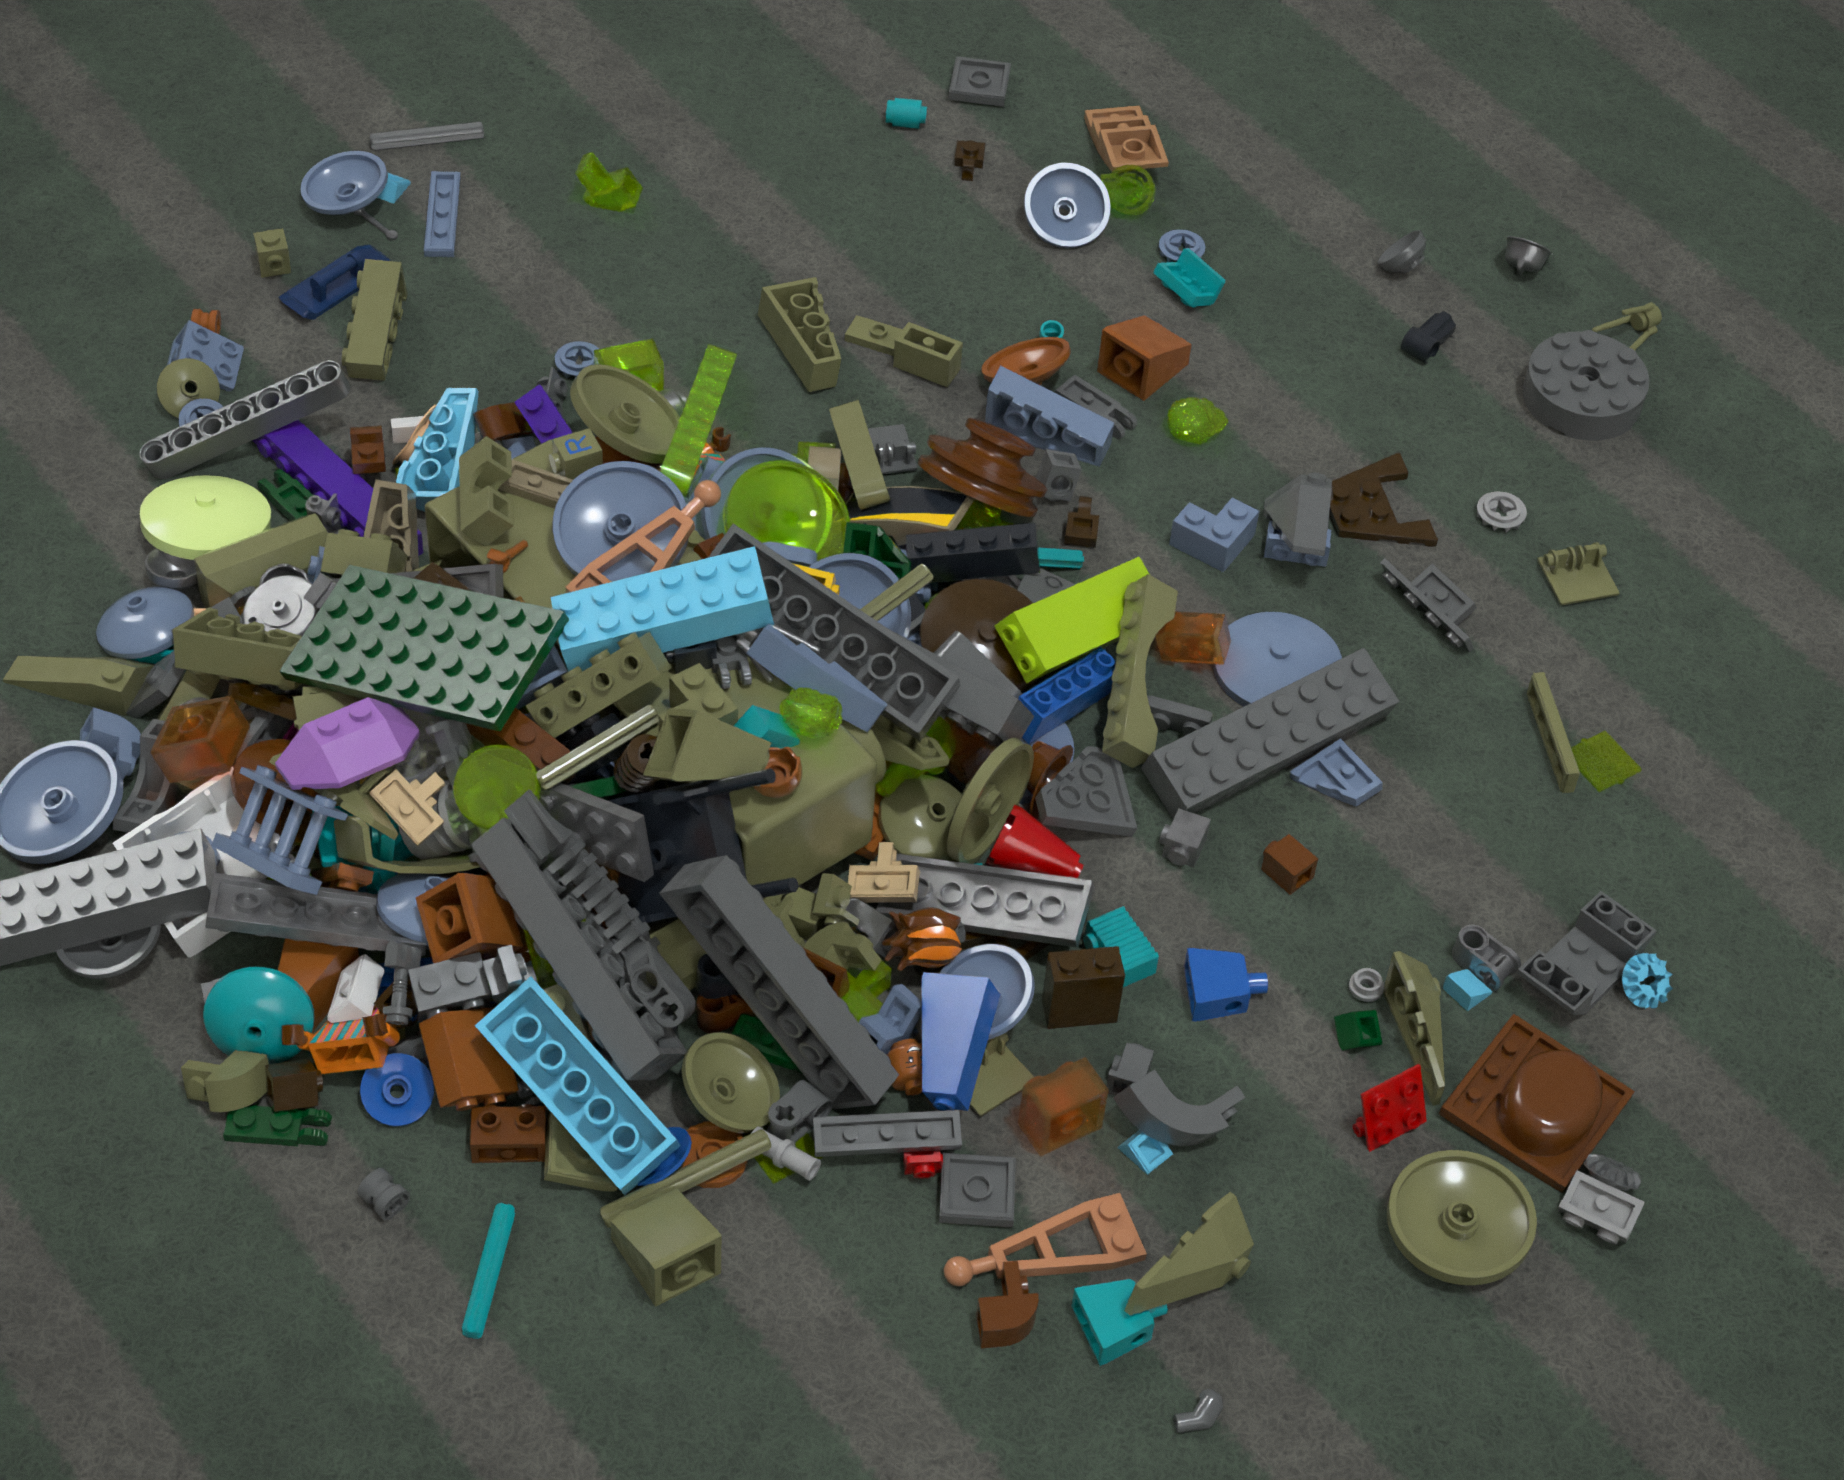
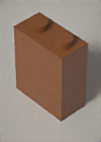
[419,1007,519,1111]

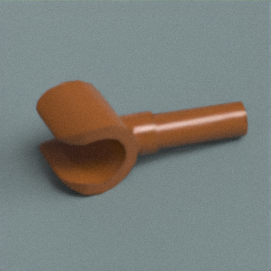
[487,540,528,573]

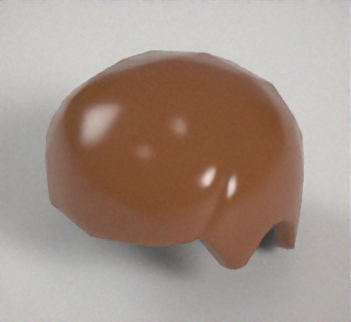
[753,747,803,799]

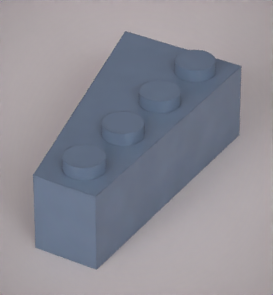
[985,366,1114,467]

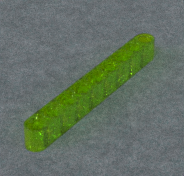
[660,344,737,496]

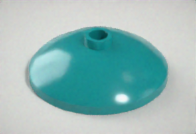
[203,967,314,1064]

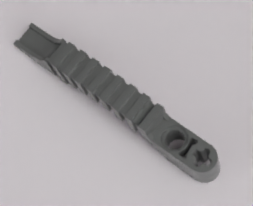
[504,789,696,1027]

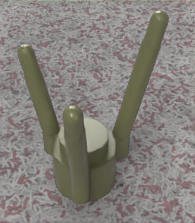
[1592,302,1662,350]

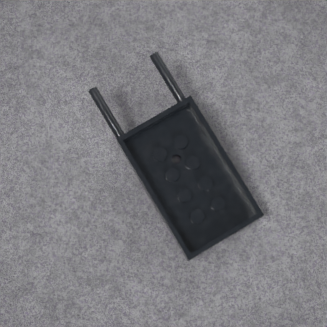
[582,768,798,929]

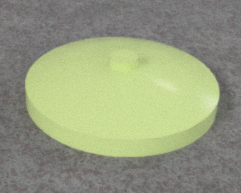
[140,475,271,560]

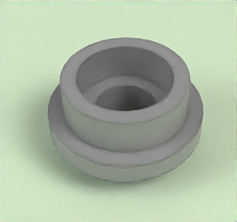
[1349,968,1384,1002]

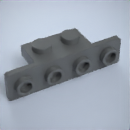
[1380,558,1477,653]

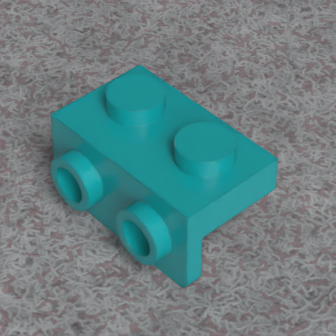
[1153,248,1225,307]

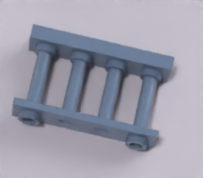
[211,765,348,895]

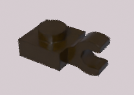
[954,140,985,181]
[1064,496,1100,548]

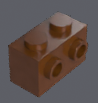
[470,1104,547,1163]

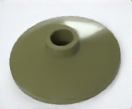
[157,358,220,419]

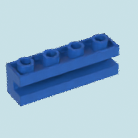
[1018,647,1116,744]

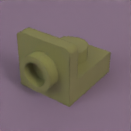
[812,873,860,927]

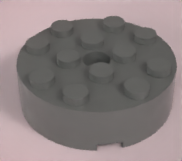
[1523,330,1649,441]

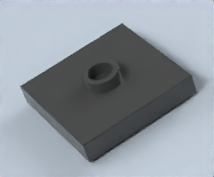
[948,56,1011,107]
[126,651,185,718]
[939,1153,1016,1227]

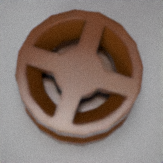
[191,309,221,335]

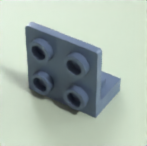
[167,320,244,391]

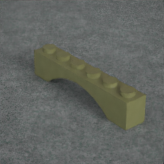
[1102,574,1178,768]

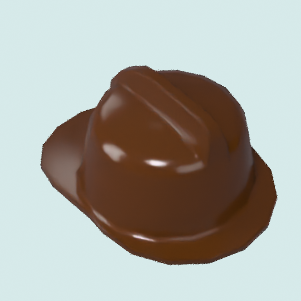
[1026,741,1073,818]

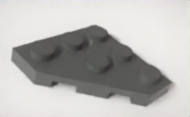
[1035,746,1138,837]

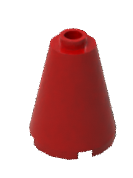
[985,804,1084,878]

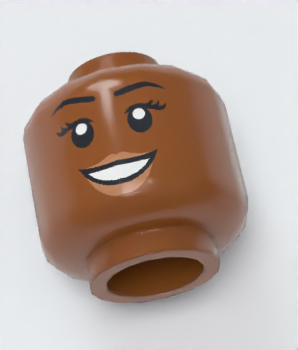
[886,1039,922,1095]

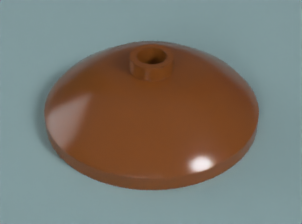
[982,337,1071,385]

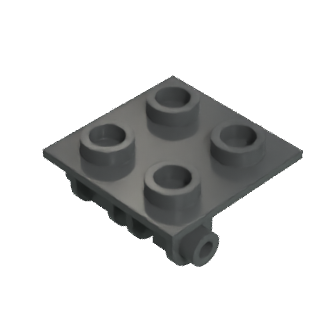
[868,424,918,474]

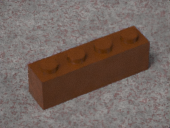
[466,708,576,785]

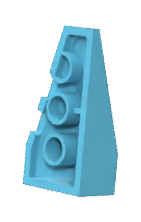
[396,388,479,512]

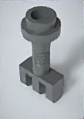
[383,940,421,1025]

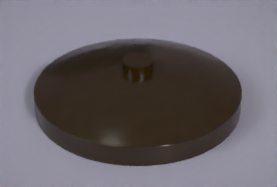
[918,579,1039,694]

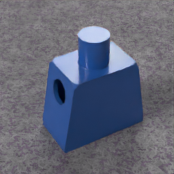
[1184,948,1268,1022]

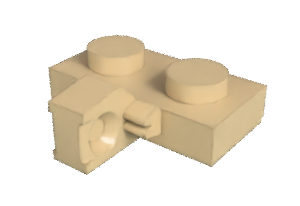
[369,769,445,847]
[848,842,920,903]

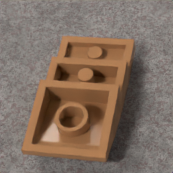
[1084,106,1169,172]

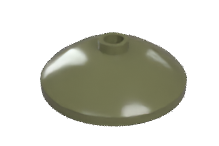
[878,774,962,862]
[682,1033,780,1133]

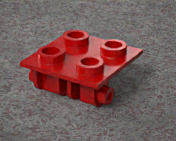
[1353,1064,1427,1152]

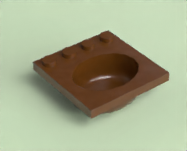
[1439,1013,1635,1193]

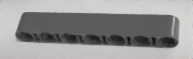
[139,360,351,479]

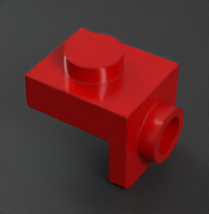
[903,1151,943,1178]

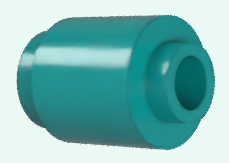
[886,98,927,129]

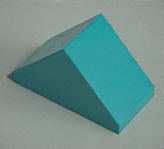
[734,705,800,748]

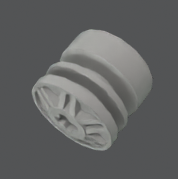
[399,779,472,860]

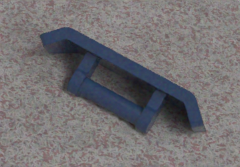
[279,245,390,320]

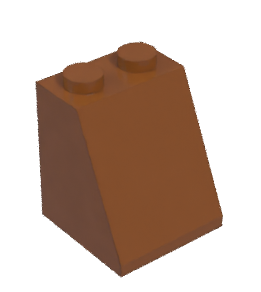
[1097,315,1192,401]
[415,873,523,963]
[278,938,359,1032]

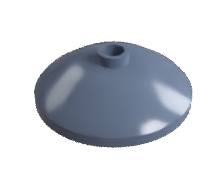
[300,151,388,215]
[1024,163,1111,248]
[96,587,194,659]
[376,873,452,944]
[939,944,1035,1040]

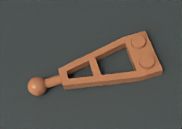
[565,480,721,593]
[944,1193,1147,1287]

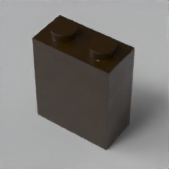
[1042,946,1125,1029]

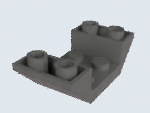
[1517,891,1657,1015]

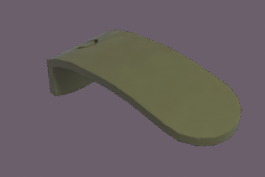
[334,816,480,874]

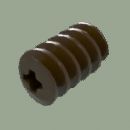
[613,734,658,795]

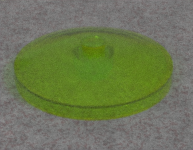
[723,460,850,561]

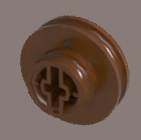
[918,418,1047,517]

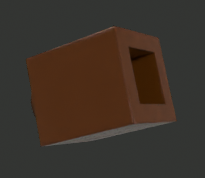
[1261,834,1318,895]

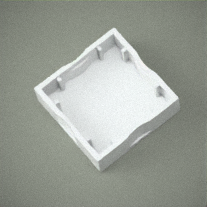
[113,765,295,958]

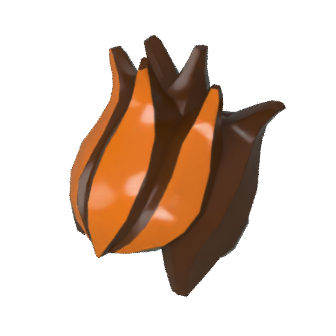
[882,907,962,971]

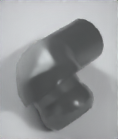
[1173,1389,1223,1433]

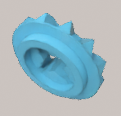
[1622,953,1673,1009]

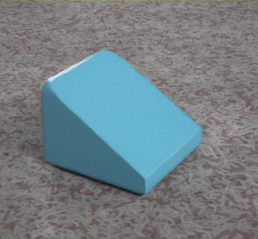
[377,172,411,204]
[1443,969,1492,1011]
[1117,1130,1173,1175]

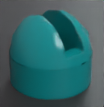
[1039,320,1064,339]

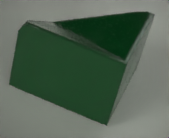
[1334,1010,1383,1051]

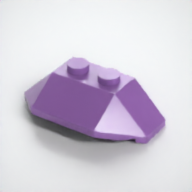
[275,697,420,790]

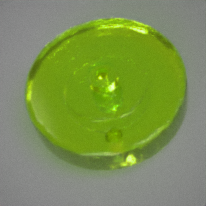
[453,745,541,831]

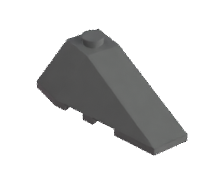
[1263,472,1332,556]

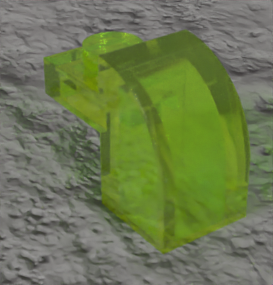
[575,152,643,212]
[841,960,891,1023]

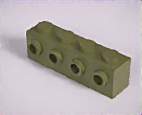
[526,632,671,738]

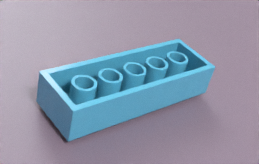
[551,546,774,672]
[475,976,681,1195]

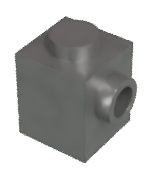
[1159,808,1211,868]

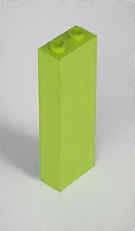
[994,556,1150,683]

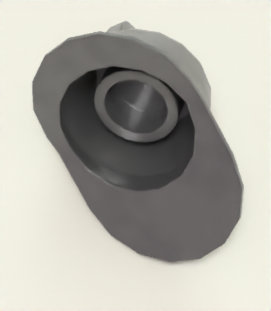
[1505,236,1553,275]

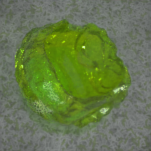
[1168,397,1228,444]
[779,687,843,739]

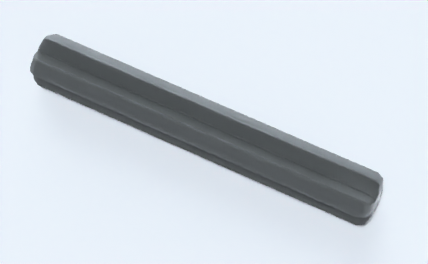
[370,121,484,150]

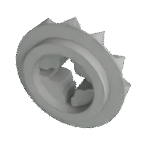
[1477,491,1527,533]

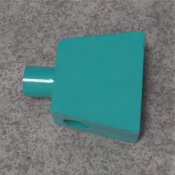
[1071,1279,1168,1366]

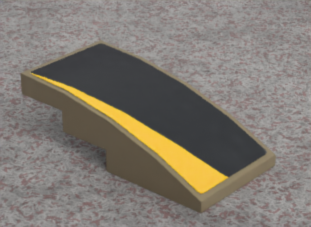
[831,486,974,546]

